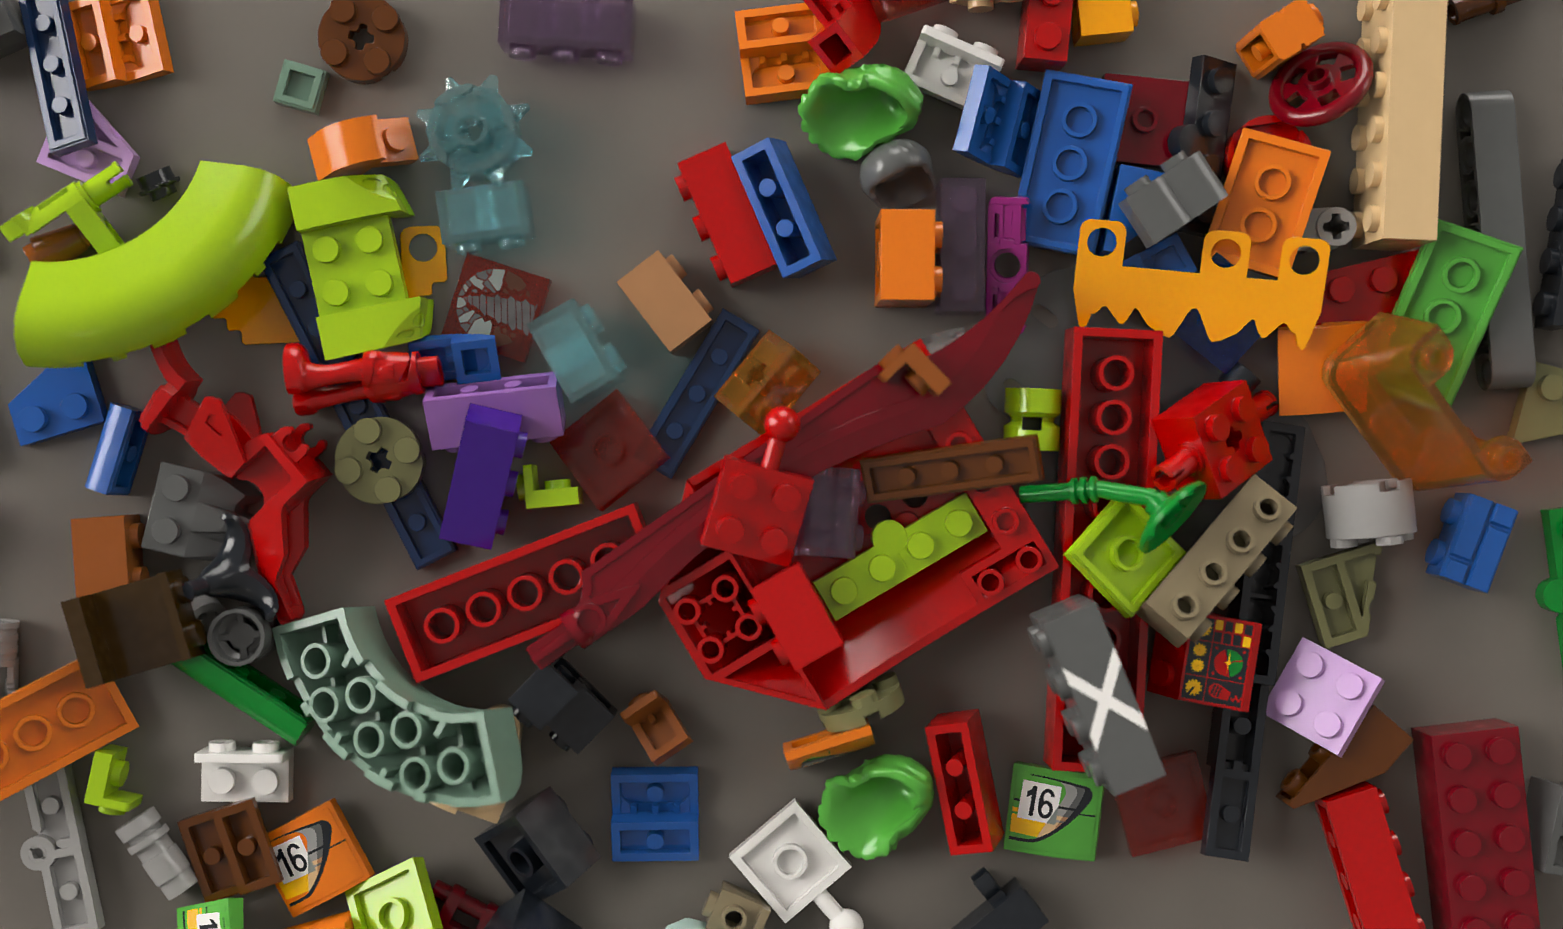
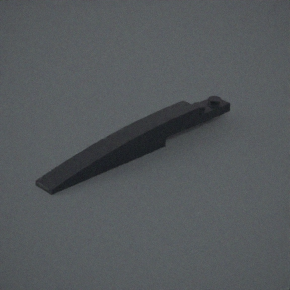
[1200,421,1306,862]

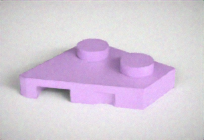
[36,100,140,198]

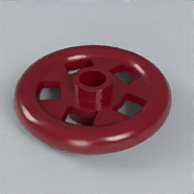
[1268,41,1374,127]

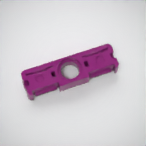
[986,196,1030,334]

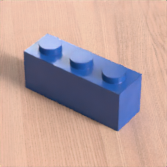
[731,137,837,278]

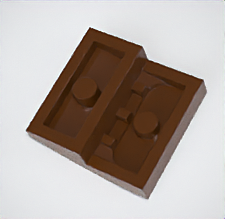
[177,797,284,902]

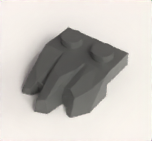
[141,461,263,561]

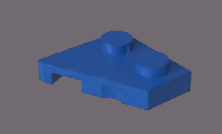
[8,361,108,446]

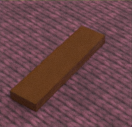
[860,433,1045,504]

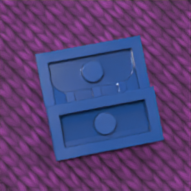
[953,64,1041,178]
[611,766,699,862]

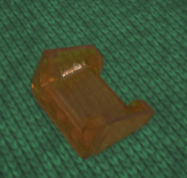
[1322,312,1533,491]

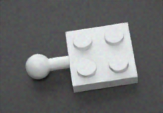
[729,798,864,929]

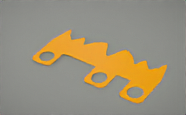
[1073,219,1330,350]

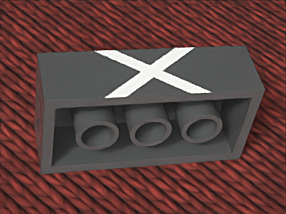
[1027,594,1166,796]

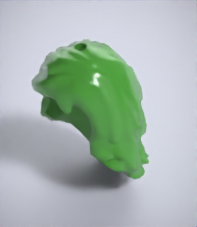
[798,64,924,161]
[818,754,934,861]

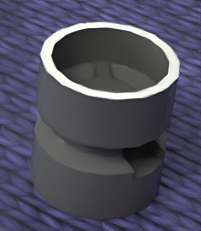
[207,604,281,666]

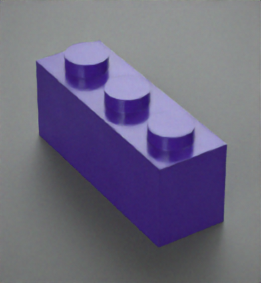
[439,403,528,550]

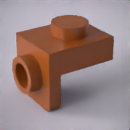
[620,690,693,766]

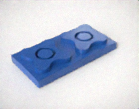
[1018,69,1133,256]

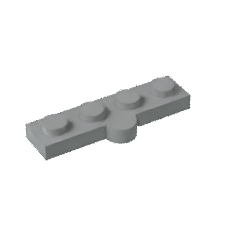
[20,764,105,929]

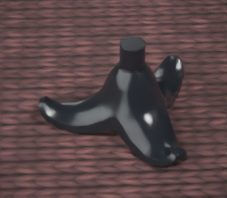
[182,512,279,621]

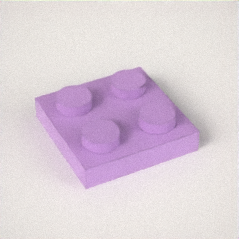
[1266,637,1385,758]

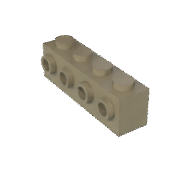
[1135,474,1297,648]

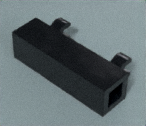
[952,866,1049,929]

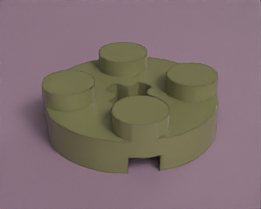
[334,416,426,504]
[816,672,905,732]

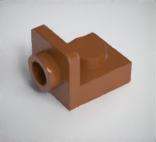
[877,343,952,397]

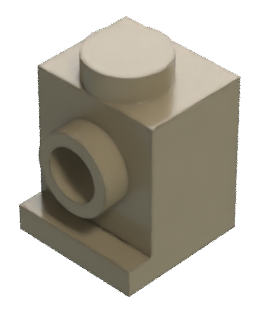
[701,880,771,929]

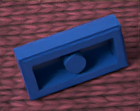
[85,402,148,496]

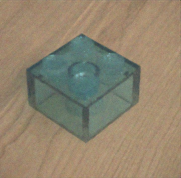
[526,298,627,406]

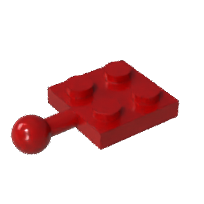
[700,406,814,567]

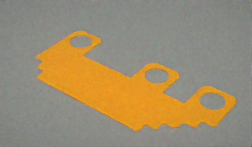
[213,226,447,345]

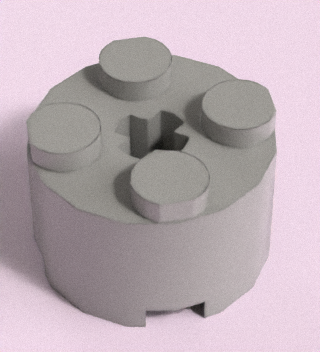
[1321,478,1417,548]

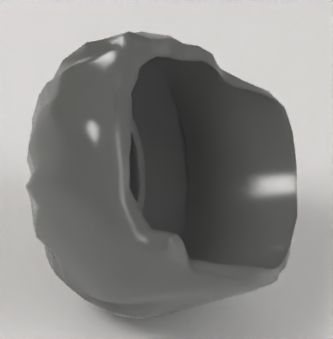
[860,139,936,210]

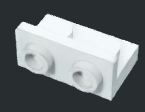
[194,739,294,803]

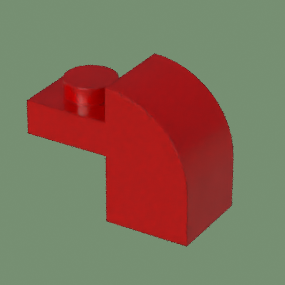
[803,0,881,73]

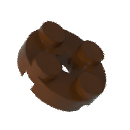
[318,0,408,84]

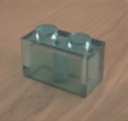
[435,180,536,255]

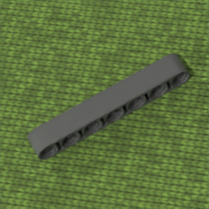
[1455,90,1536,391]

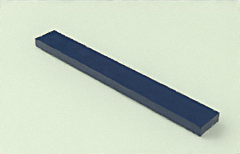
[263,241,458,571]

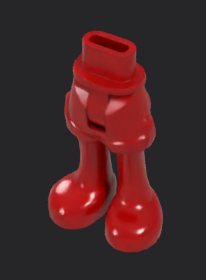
[283,343,444,416]

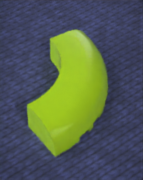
[14,161,294,368]

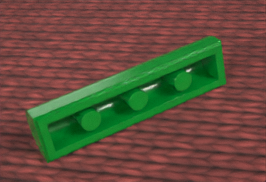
[171,641,316,747]

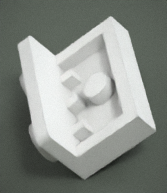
[904,24,1005,110]

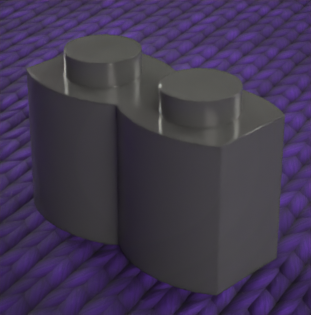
[1118,150,1228,248]

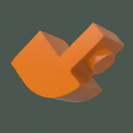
[307,114,419,181]

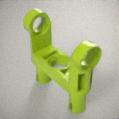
[0,161,134,254]

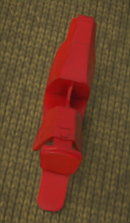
[139,339,333,625]

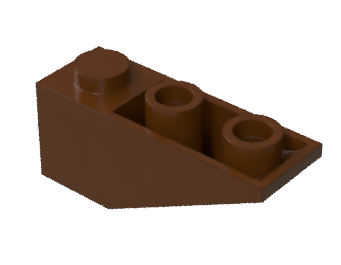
[1276,704,1414,809]

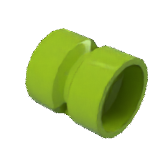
[1003,388,1062,451]

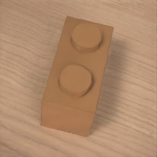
[616,250,714,355]

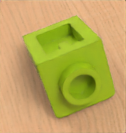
[516,464,584,509]
[84,744,143,816]

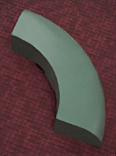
[272,606,523,807]

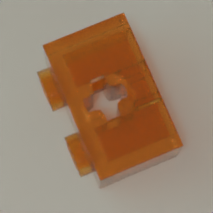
[713,330,821,435]

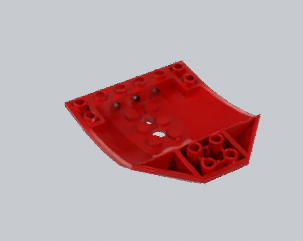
[658,338,1060,711]

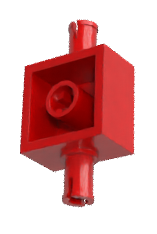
[1151,380,1279,499]

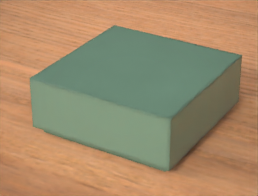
[273,59,330,116]

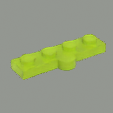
[813,492,988,621]

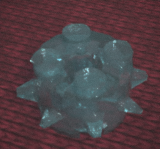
[416,74,533,191]

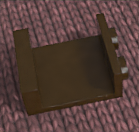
[60,569,207,689]

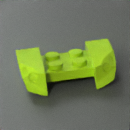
[287,174,434,361]

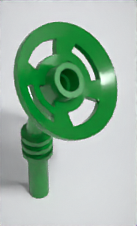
[1019,476,1207,553]

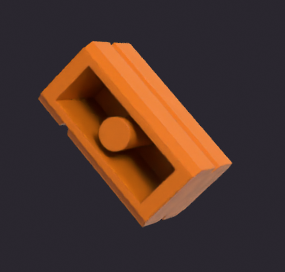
[1235,0,1325,80]

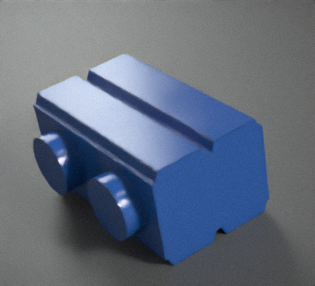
[1425,493,1518,594]

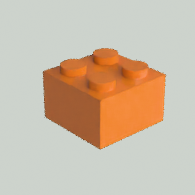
[874,209,943,308]

